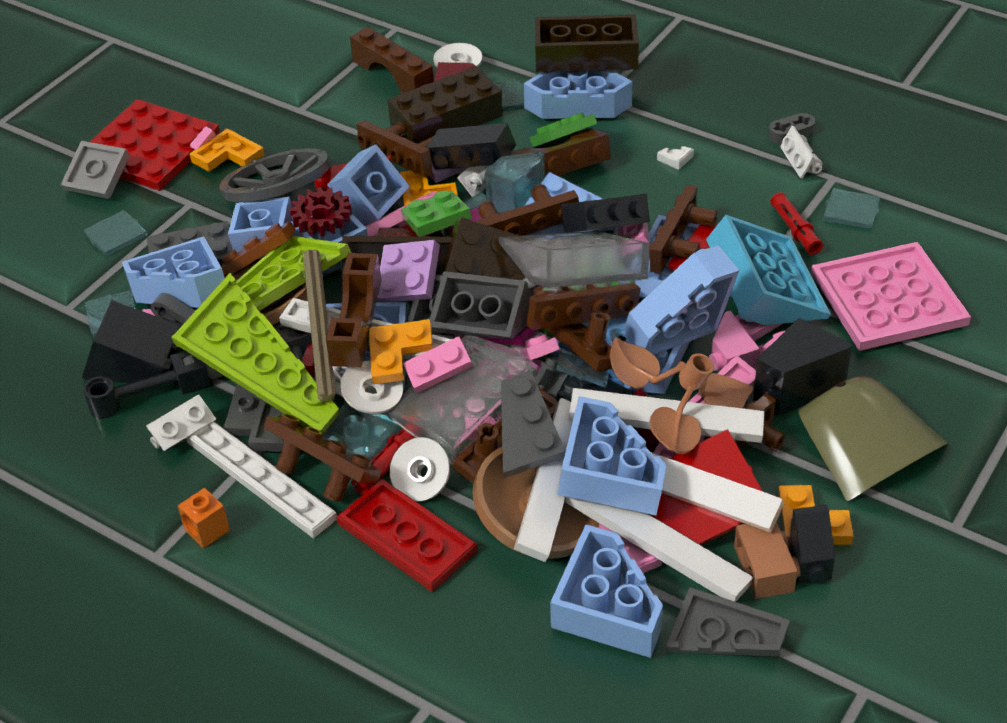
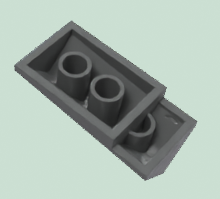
[407,271,529,340]

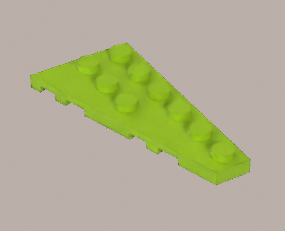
[171,236,351,347]
[172,273,340,434]

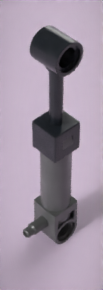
[83,323,312,419]

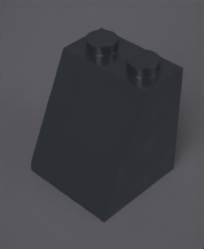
[82,300,180,383]
[753,317,853,416]

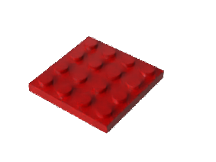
[90,99,220,191]

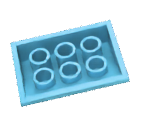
[706,215,831,325]

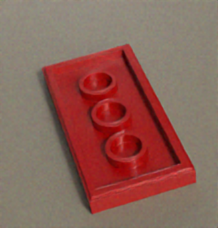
[336,479,478,592]

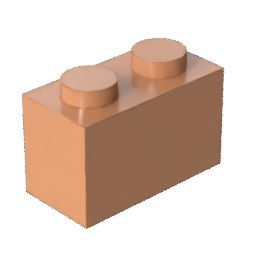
[734,521,800,600]

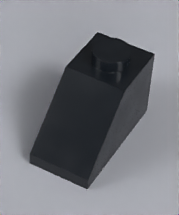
[789,505,835,584]

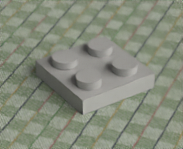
[60,141,130,199]

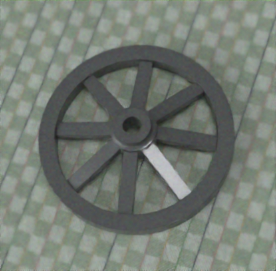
[219,148,330,202]

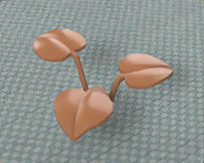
[610,337,753,454]

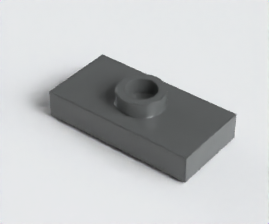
[224,384,260,436]

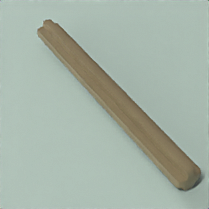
[303,249,336,402]

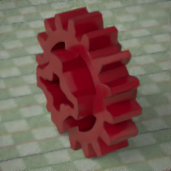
[290,187,352,237]

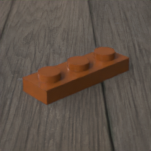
[221,221,296,278]

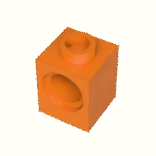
[177,488,230,549]

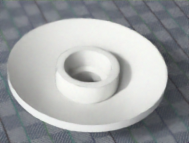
[433,43,482,67]
[340,361,403,414]
[390,437,450,502]

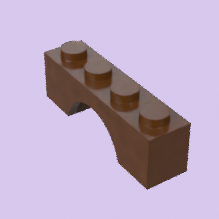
[350,27,434,93]
[503,128,611,187]
[326,253,382,367]

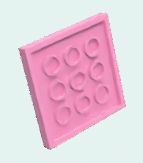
[811,242,971,351]

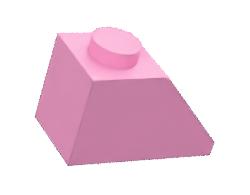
[709,311,759,372]

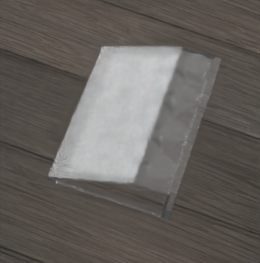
[499,231,650,292]
[385,335,539,465]

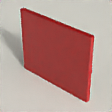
[648,429,763,564]

